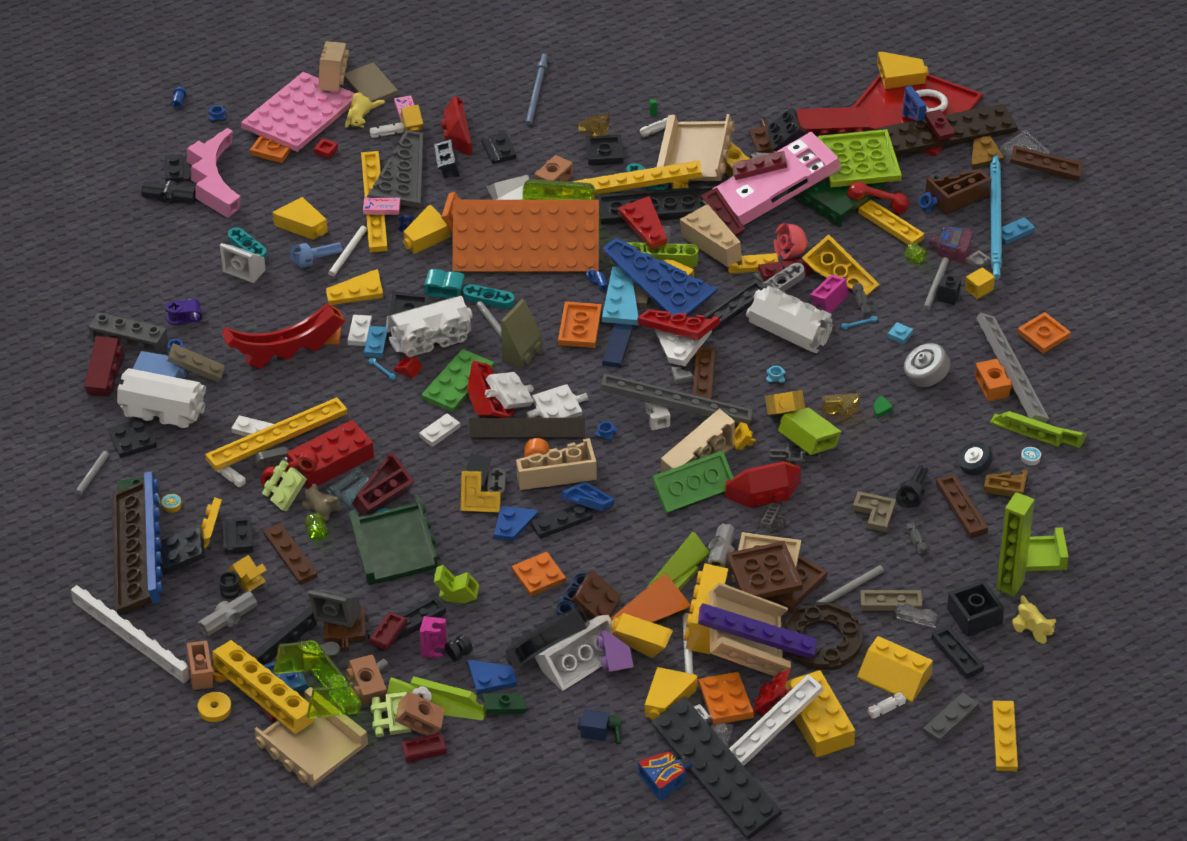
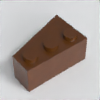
[925,169,991,214]

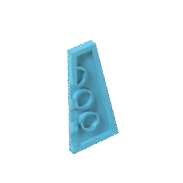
[602,266,639,325]

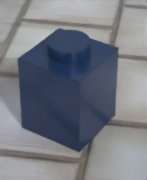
[578,709,609,741]

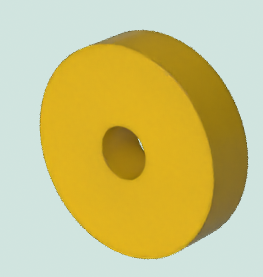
[198,692,232,722]

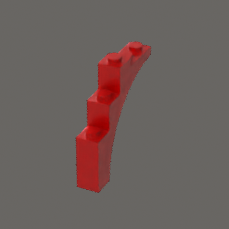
[222,303,346,369]

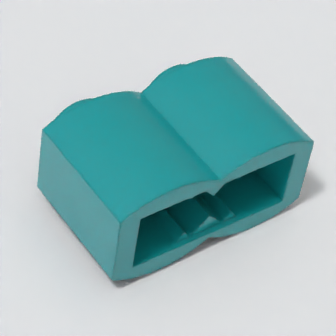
[424,269,465,299]

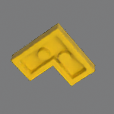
[461,471,501,512]

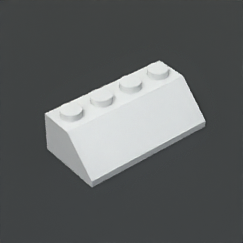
[535,615,612,691]

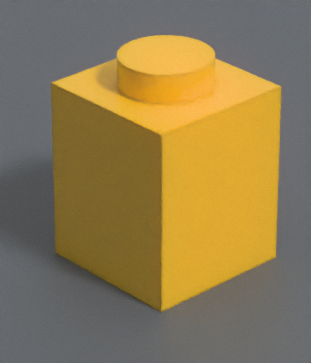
[400,105,423,132]
[965,267,995,299]

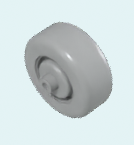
[904,343,951,387]

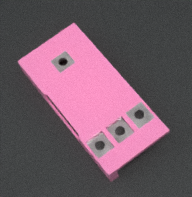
[712,132,841,226]

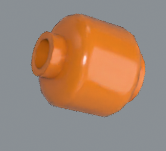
[524,438,550,457]

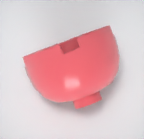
[774,224,808,260]

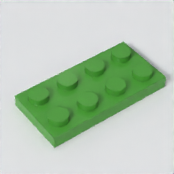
[421,349,494,413]
[651,450,734,514]

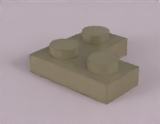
[853,491,896,532]

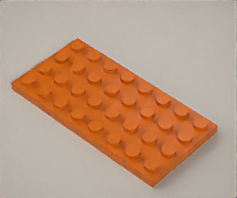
[452,200,599,272]

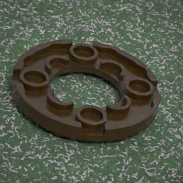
[782,602,863,670]

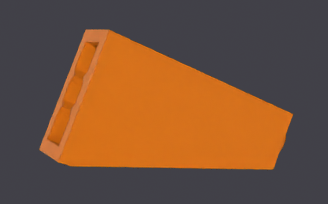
[610,573,691,623]

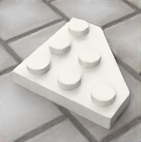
[654,329,712,366]

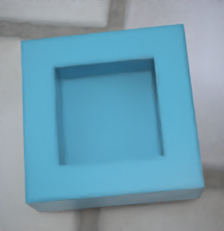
[887,322,913,345]

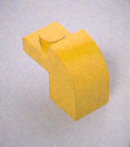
[227,555,267,592]

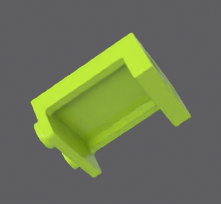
[1026,527,1068,571]

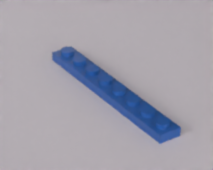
[144,471,163,603]

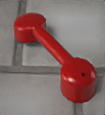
[847,182,910,214]
[260,450,319,487]

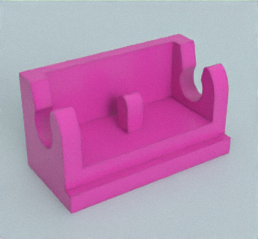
[810,274,849,313]
[420,616,448,658]

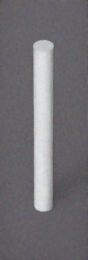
[328,226,367,276]
[682,613,693,674]

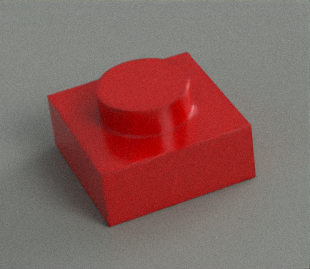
[314,138,338,159]

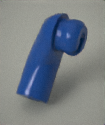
[586,269,608,291]

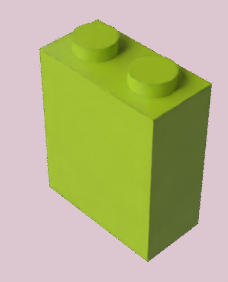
[778,407,841,455]

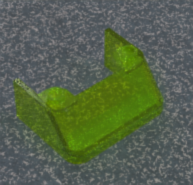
[523,179,598,200]
[273,640,362,719]

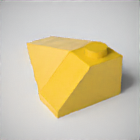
[802,234,879,296]

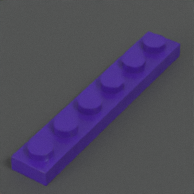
[698,603,816,659]

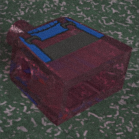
[929,227,974,264]

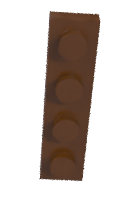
[1010,146,1083,181]
[692,347,715,399]
[936,474,988,538]
[263,523,318,585]

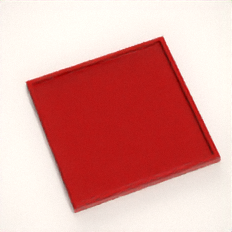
[852,74,983,157]

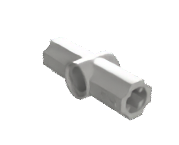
[707,523,735,568]
[198,591,258,636]

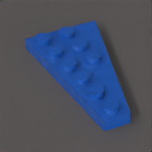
[602,238,718,316]

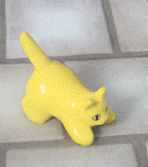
[345,92,385,128]
[1012,595,1056,644]

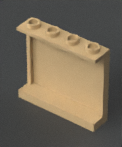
[657,114,735,181]
[708,583,791,677]
[254,687,368,787]

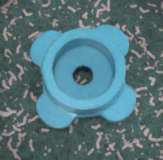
[766,366,785,383]

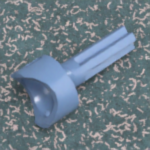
[290,242,343,269]

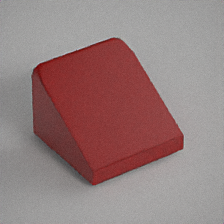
[394,357,423,378]

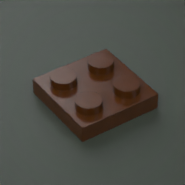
[571,570,622,619]

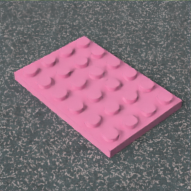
[241,72,355,152]

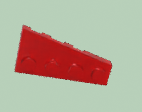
[618,197,667,250]
[637,310,720,340]

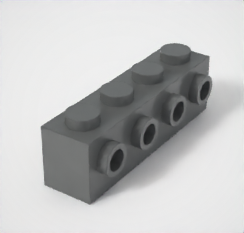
[89,312,168,354]

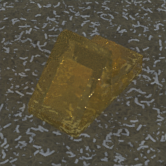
[577,113,610,136]
[821,393,860,423]

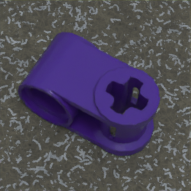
[166,299,203,325]

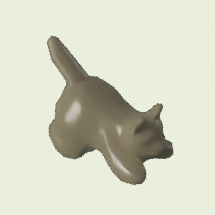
[301,484,343,523]

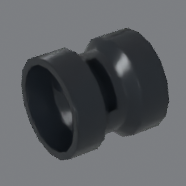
[219,571,240,599]
[444,634,473,661]

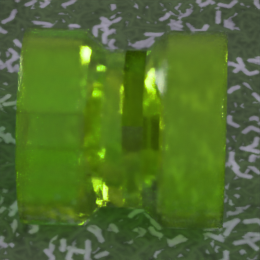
[305,513,328,541]

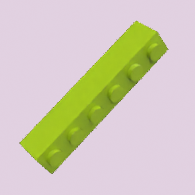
[996,492,1035,597]

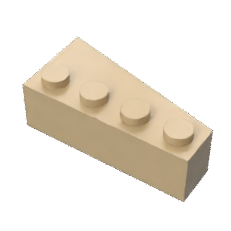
[318,41,349,92]
[680,204,742,267]
[661,408,735,472]
[516,438,597,490]

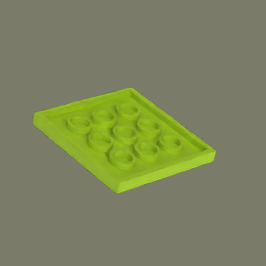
[818,129,902,187]

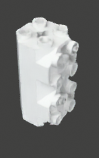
[746,286,832,353]
[386,296,472,357]
[117,368,206,428]

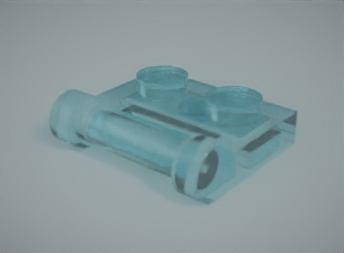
[327,467,369,510]

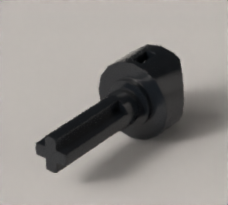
[896,465,928,508]

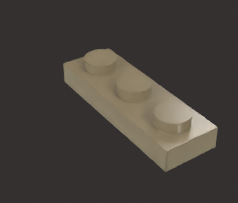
[167,343,225,382]
[860,590,922,611]

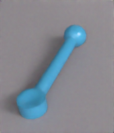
[841,316,878,330]
[369,358,396,381]

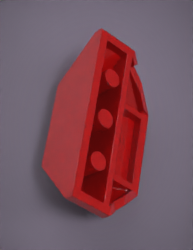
[441,96,472,156]
[467,360,515,418]
[725,461,801,508]

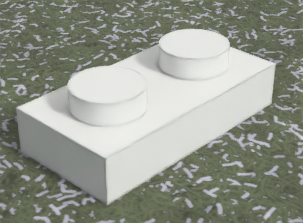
[348,315,372,346]
[419,414,460,447]
[231,415,274,436]

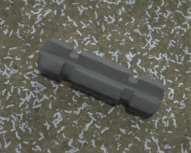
[852,283,872,316]
[906,522,929,555]

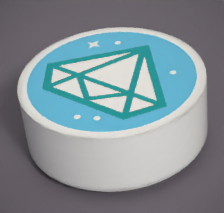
[1021,447,1041,466]

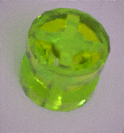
[905,242,928,265]

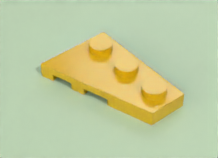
[326,269,383,305]

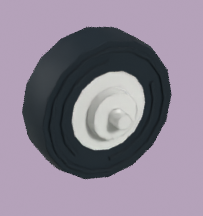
[958,441,993,475]

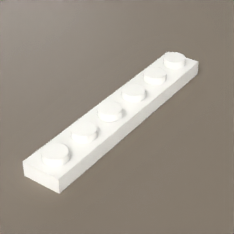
[729,674,824,766]

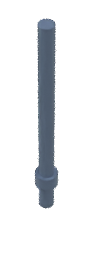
[525,54,548,125]

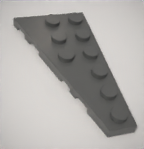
[367,130,423,208]

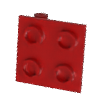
[753,668,791,717]

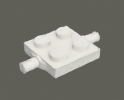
[485,372,534,409]
[526,384,588,418]

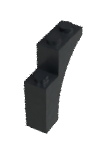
[505,605,590,670]

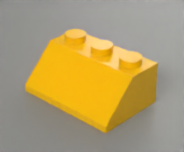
[857,636,933,703]

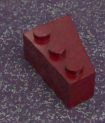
[84,336,125,397]
[352,451,414,516]

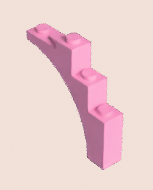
[186,128,241,218]

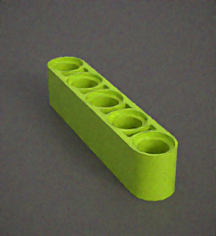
[609,242,699,268]

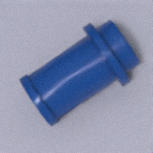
[171,87,187,108]

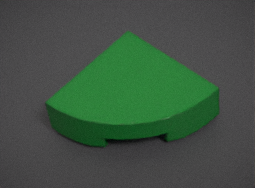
[648,99,657,116]
[874,395,893,418]

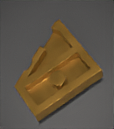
[971,136,1004,169]
[983,470,1028,498]

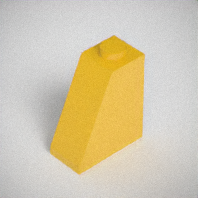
[877,52,928,89]
[273,197,328,239]
[403,205,451,254]
[765,390,805,415]
[610,613,673,658]
[645,667,698,720]

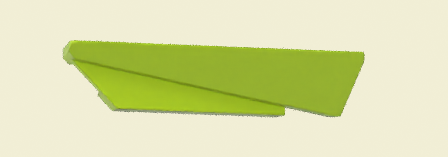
[990,411,1087,448]
[647,532,710,590]
[385,676,486,720]

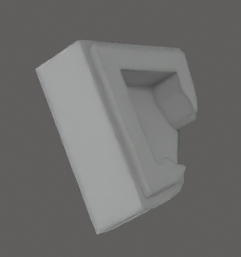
[966,250,991,266]
[671,367,694,384]

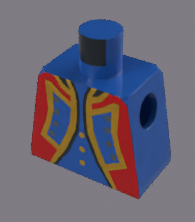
[638,751,692,801]

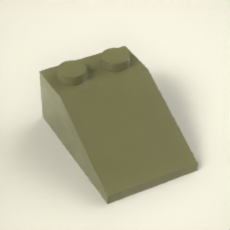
[501,299,543,369]

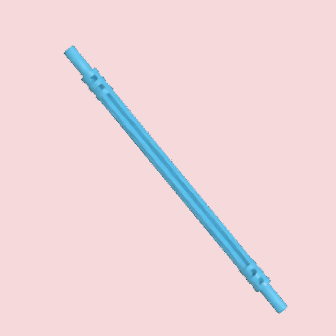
[990,154,1002,280]

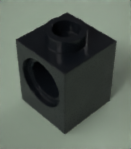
[937,273,962,305]

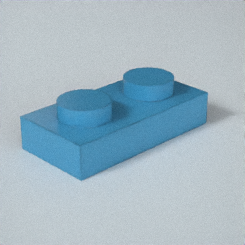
[1001,217,1035,245]
[364,326,387,358]

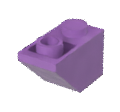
[597,630,634,673]

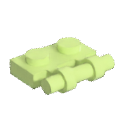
[262,460,307,511]
[370,692,411,737]

